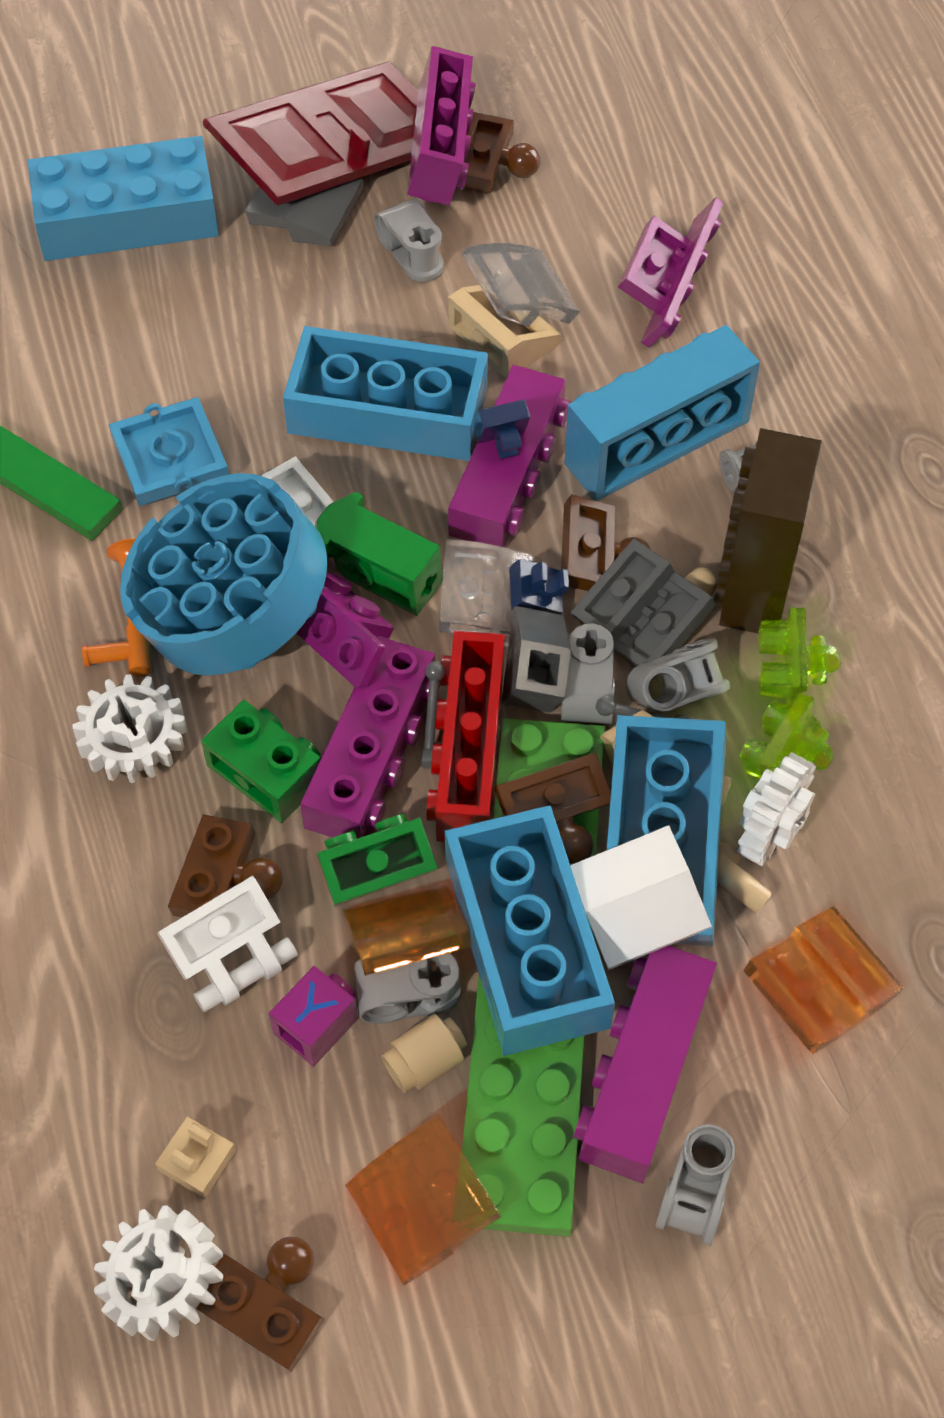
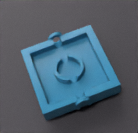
[109,397,229,506]

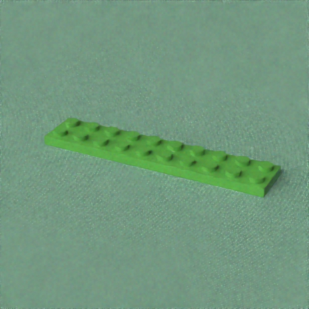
[455,718,605,1237]

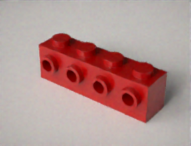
[426,631,505,842]

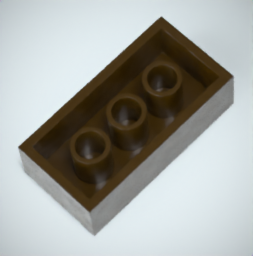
[714,428,822,638]

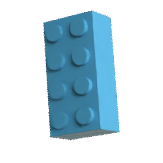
[27,136,219,261]
[564,325,760,501]
[283,326,488,461]
[607,715,726,946]
[445,805,615,1056]

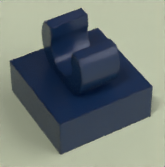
[474,399,530,460]
[509,558,569,615]

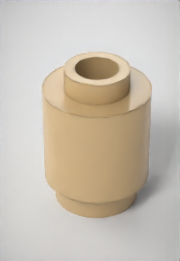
[380,1014,467,1093]

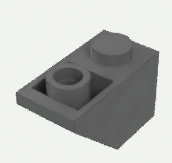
[501,606,571,713]

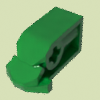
[315,492,443,616]

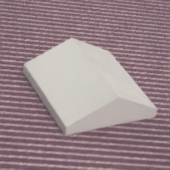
[570,825,712,970]

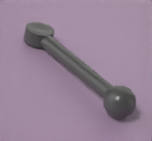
[422,661,445,769]
[596,696,690,719]

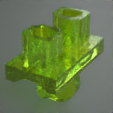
[758,607,841,711]
[740,693,834,778]

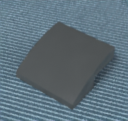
[245,178,365,246]
[570,539,716,680]

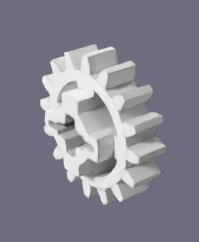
[73,674,187,783]
[737,752,816,866]
[94,1206,224,1341]

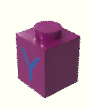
[269,966,358,1067]

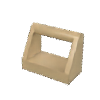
[448,282,562,379]

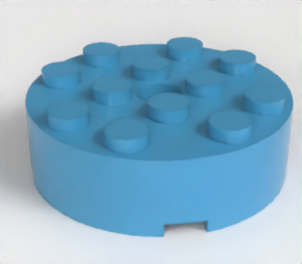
[120,473,327,675]

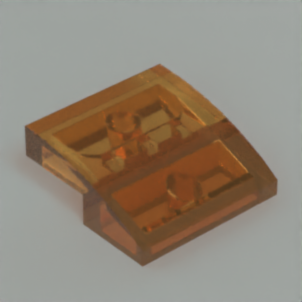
[342,883,471,976]
[743,906,904,1055]
[345,1115,501,1285]

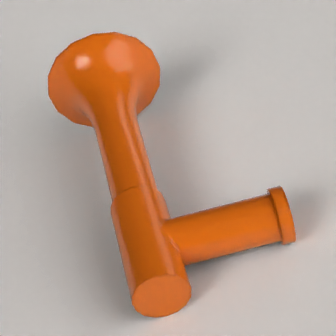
[82,538,151,676]

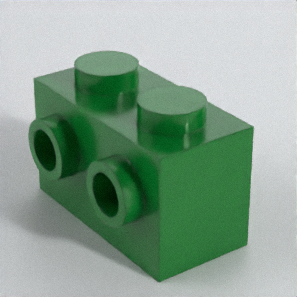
[201,699,321,823]
[317,813,438,907]

